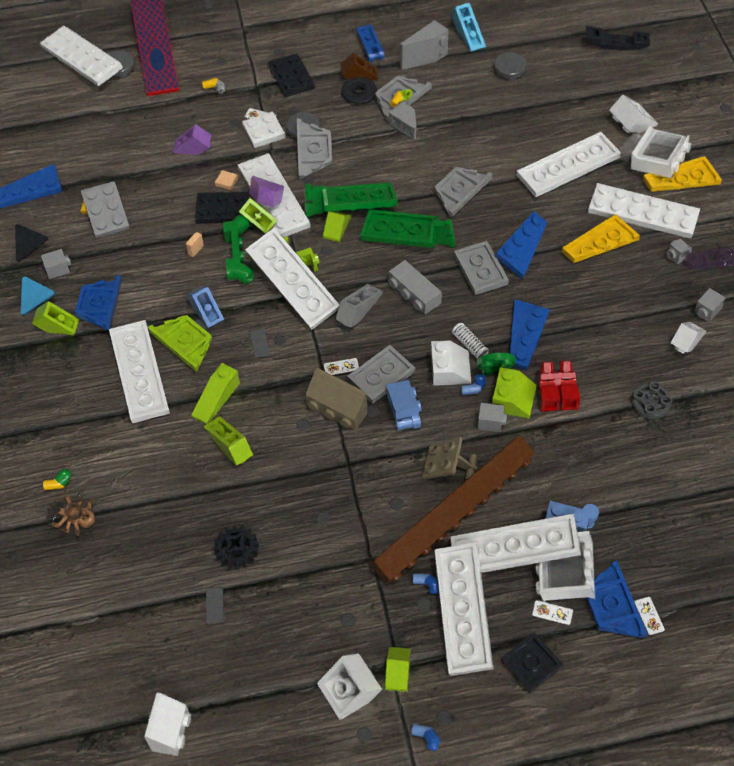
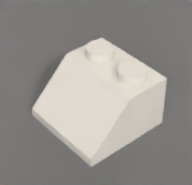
[610,95,658,135]
[431,341,471,386]
[317,654,382,720]
[144,693,191,756]

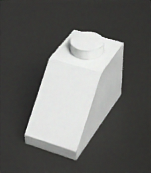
[671,322,706,353]

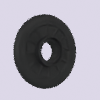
[341,78,377,104]

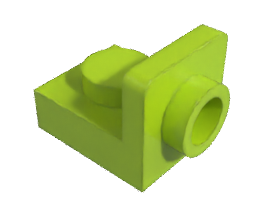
[295,247,319,272]

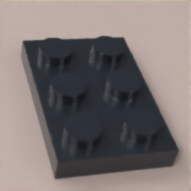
[268,53,315,98]
[195,192,249,224]

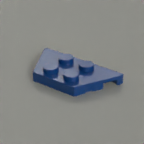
[75,276,122,330]
[585,561,647,638]

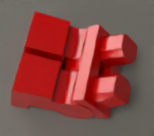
[538,360,581,412]

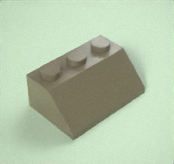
[306,368,368,430]

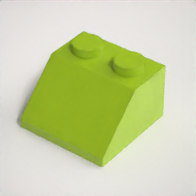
[492,367,537,419]

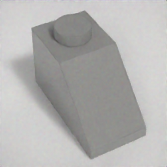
[389,102,416,140]

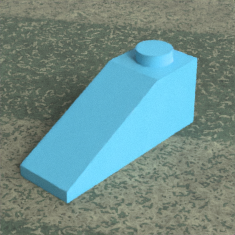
[451,3,486,52]

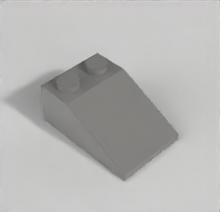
[400,20,448,70]

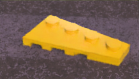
[643,156,722,192]
[562,214,640,263]

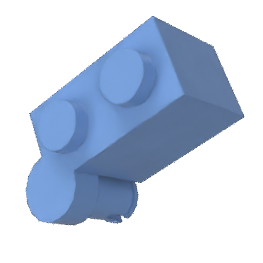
[386,380,422,431]
[545,501,599,532]

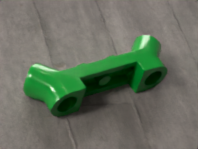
[223,214,254,285]

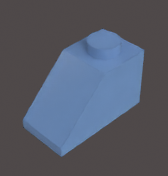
[186,286,224,328]

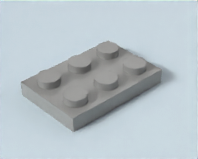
[81,181,130,238]
[454,241,509,295]
[347,345,415,404]

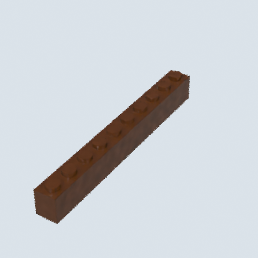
[369,435,536,583]

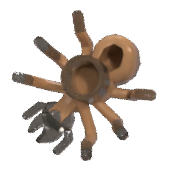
[46,490,96,536]

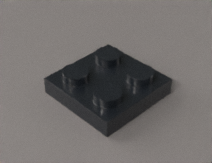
[501,632,564,694]

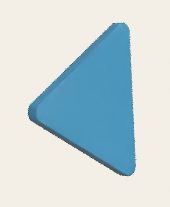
[21,276,55,315]

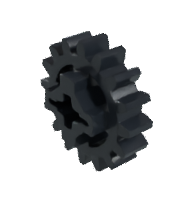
[213,525,259,569]

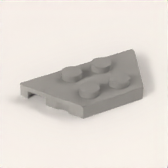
[375,76,432,121]
[296,118,332,179]
[434,167,493,217]

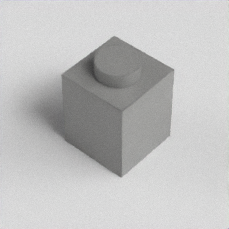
[41,249,71,280]
[694,288,725,322]
[478,403,507,432]

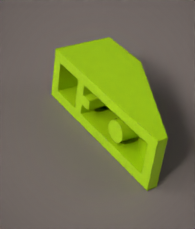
[191,363,240,424]
[203,416,253,465]

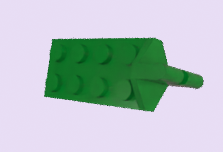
[304,182,398,217]
[360,209,456,248]

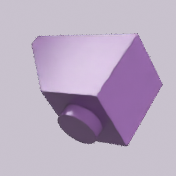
[173,124,211,155]
[249,176,284,208]

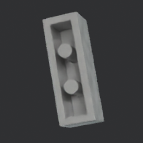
[388,260,442,315]

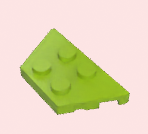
[147,315,212,372]

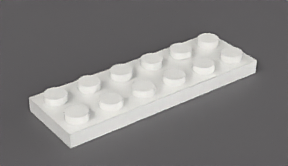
[40,26,123,86]
[516,132,621,197]
[238,153,310,237]
[588,183,700,239]
[245,228,339,330]
[109,320,170,423]
[451,514,581,573]
[435,542,493,676]

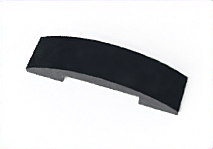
[586,26,650,50]

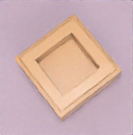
[215,170,238,190]
[186,232,204,257]

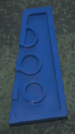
[0,164,62,208]
[494,211,547,279]
[510,299,550,371]

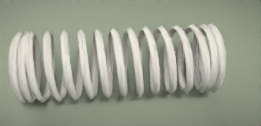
[452,323,489,359]

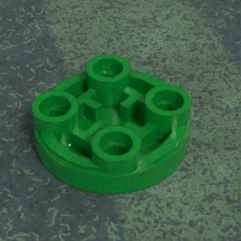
[477,353,516,375]

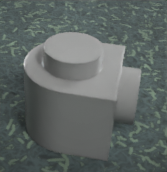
[666,239,692,265]

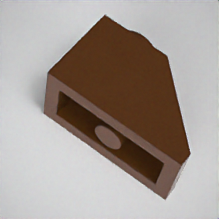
[340,52,379,81]

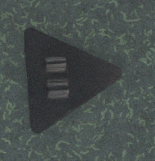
[15,224,49,262]

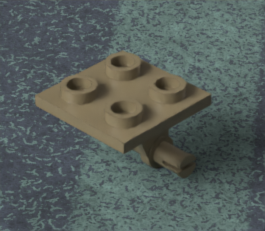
[422,437,478,480]

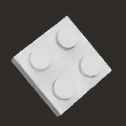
[242,112,285,148]

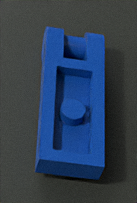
[357,24,385,62]

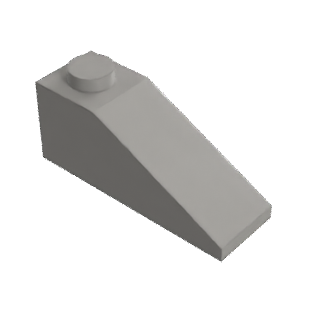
[336,284,383,327]

